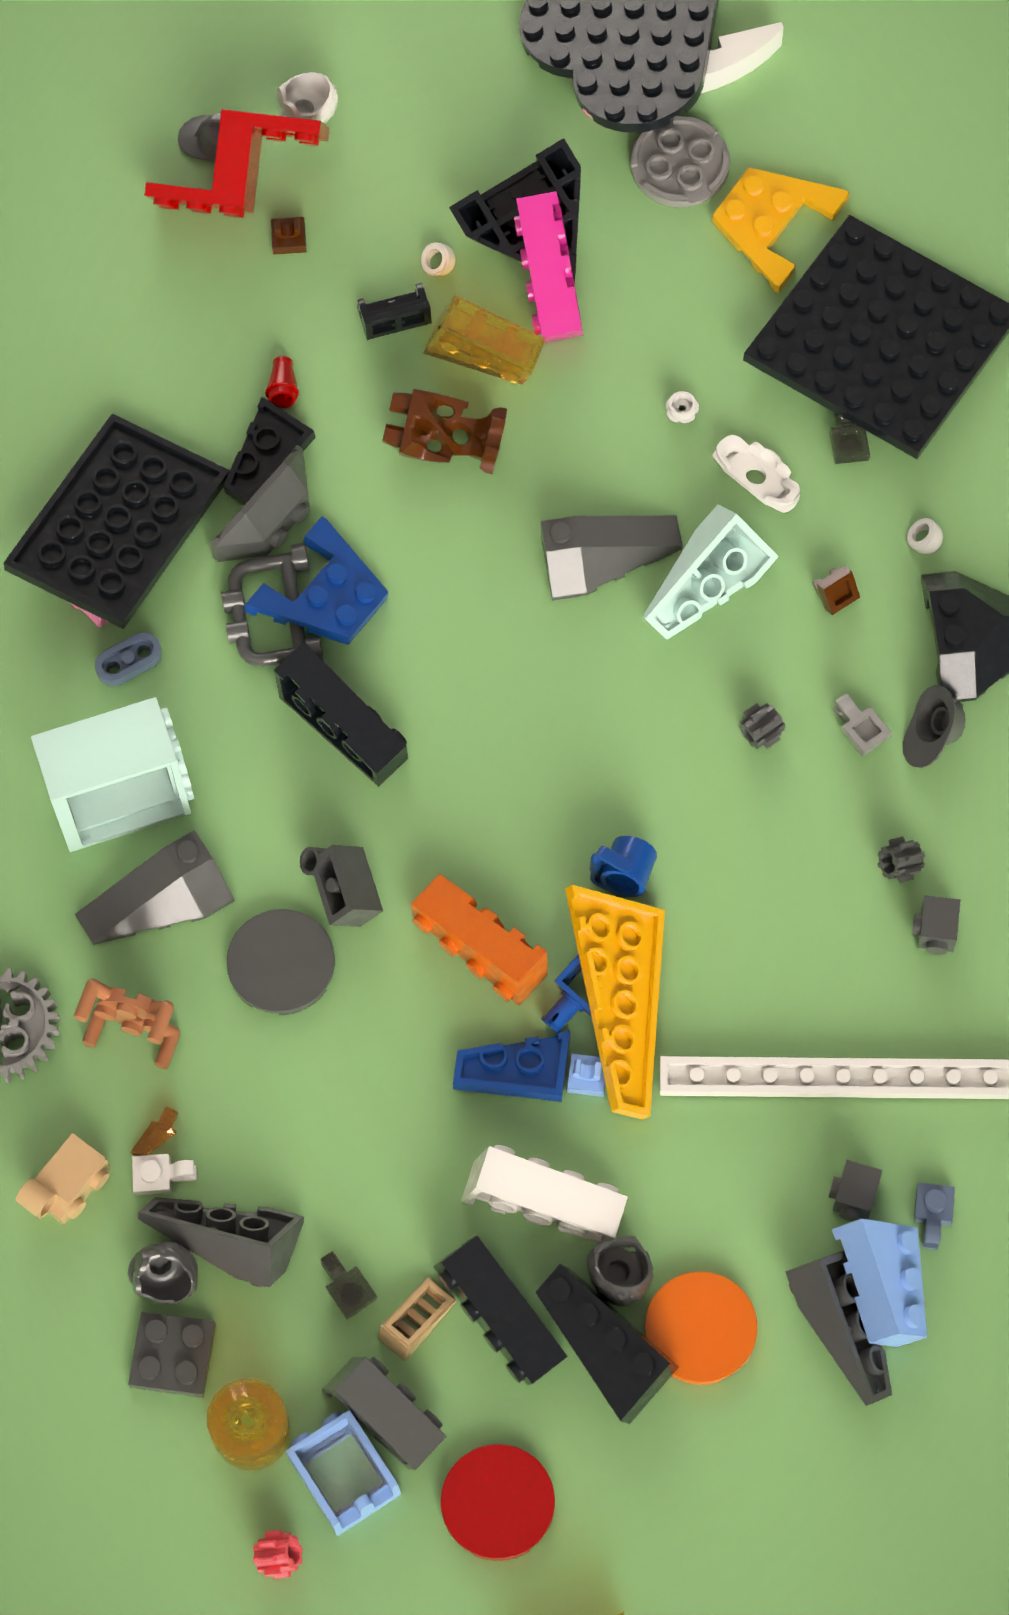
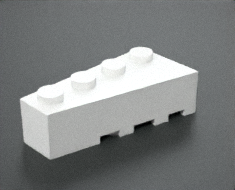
[461,1145,628,1243]

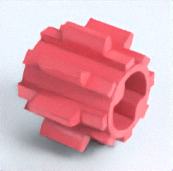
[253,1530,303,1579]

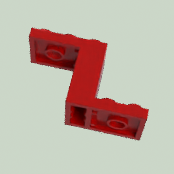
[144,109,330,218]

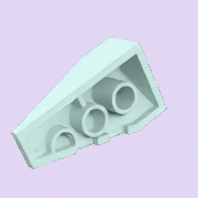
[643,504,779,640]

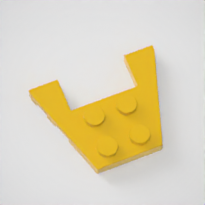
[712,167,849,293]

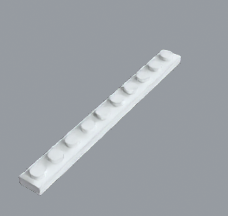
[660,1056,1009,1099]

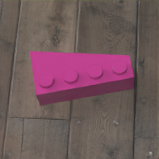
[514,191,584,343]

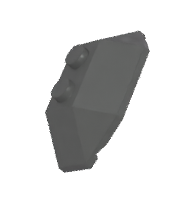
[210,445,310,562]

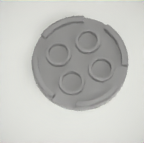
[631,116,730,207]

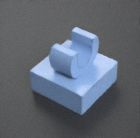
[567,1054,605,1097]

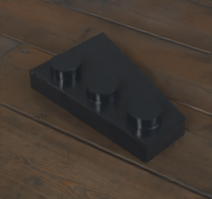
[223,397,316,505]

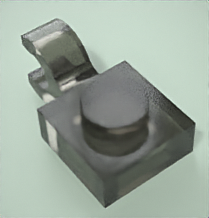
[829,413,870,464]
[320,1251,378,1320]

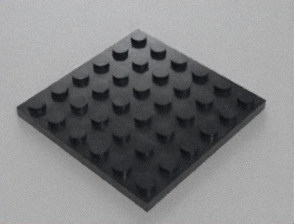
[743,215,1009,459]

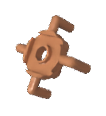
[73,979,180,1069]

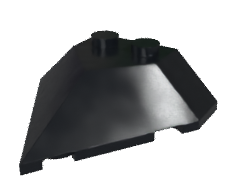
[449,138,581,284]
[921,571,1009,702]

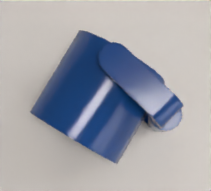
[589,836,657,899]

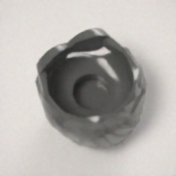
[587,1236,653,1307]
[128,1241,198,1304]

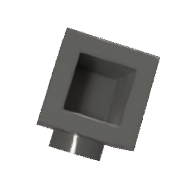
[912,895,961,955]
[828,1160,882,1222]

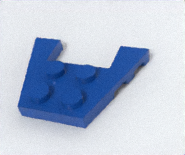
[244,517,389,645]

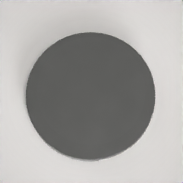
[227,909,335,1015]

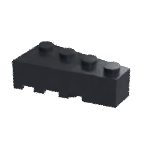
[274,642,408,787]
[433,1235,568,1385]

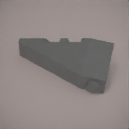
[541,515,683,601]
[785,1250,892,1406]

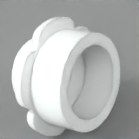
[666,391,699,424]

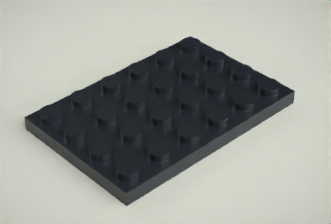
[3,414,230,629]

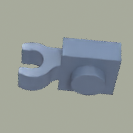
[914,1183,955,1250]

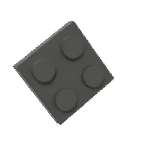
[128,1312,216,1398]

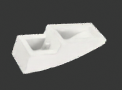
[701,22,783,93]

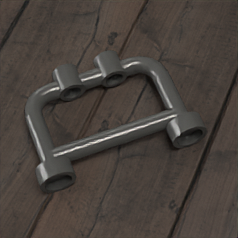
[221,543,324,667]

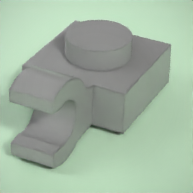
[833,693,892,757]

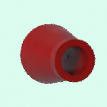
[265,356,299,408]

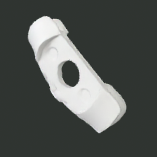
[712,435,800,513]

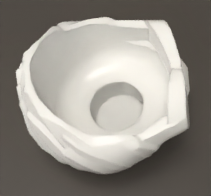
[277,72,338,123]

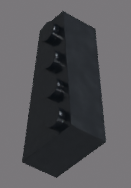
[536,1264,679,1424]

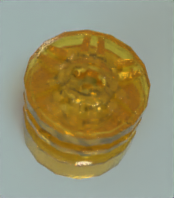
[207,1379,291,1470]

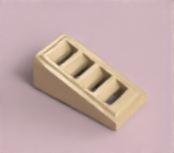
[378,1277,456,1360]

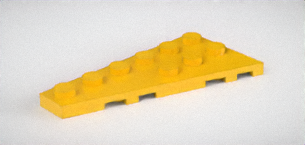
[565,885,665,1119]

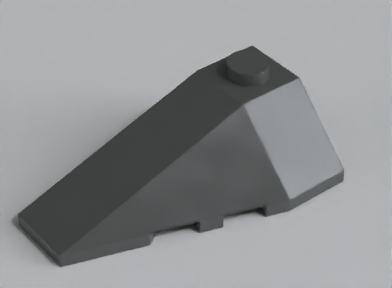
[75,830,234,945]
[138,1197,304,1287]

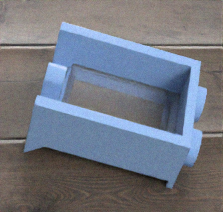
[285,1410,401,1536]

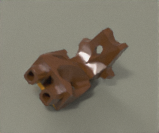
[382,389,507,474]

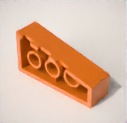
[411,874,548,1005]

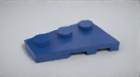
[453,1030,570,1102]

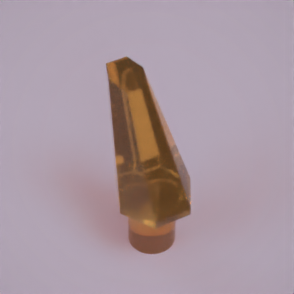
[131,1107,178,1156]

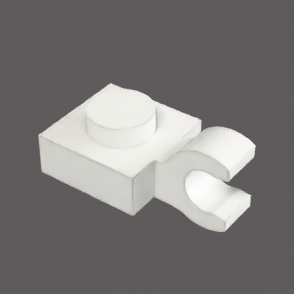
[132,1154,197,1196]

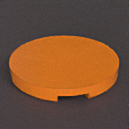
[645,1272,757,1385]

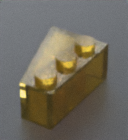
[423,295,546,385]

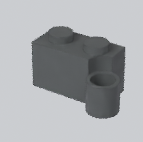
[300,845,383,927]

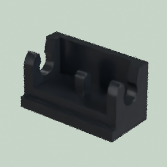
[357,283,432,340]

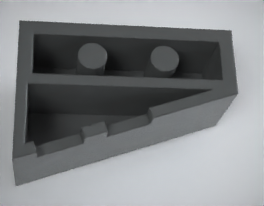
[322,1357,447,1470]

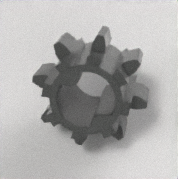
[739,703,785,749]
[877,836,925,883]

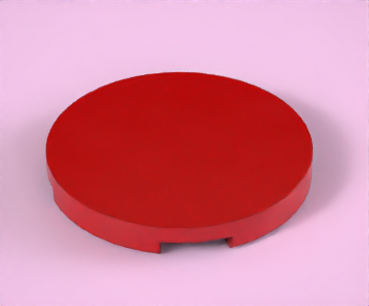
[441,1444,555,1561]

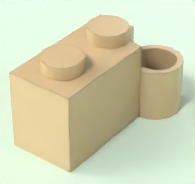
[15,1133,111,1225]

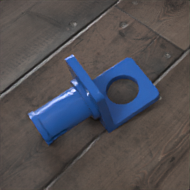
[541,954,591,1034]

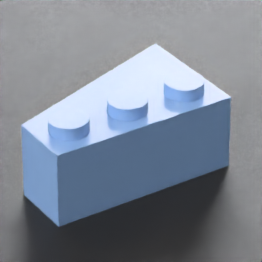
[832,1218,927,1347]

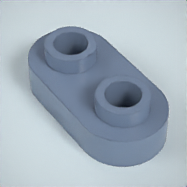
[95,632,162,686]

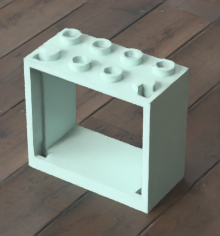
[31,697,194,852]

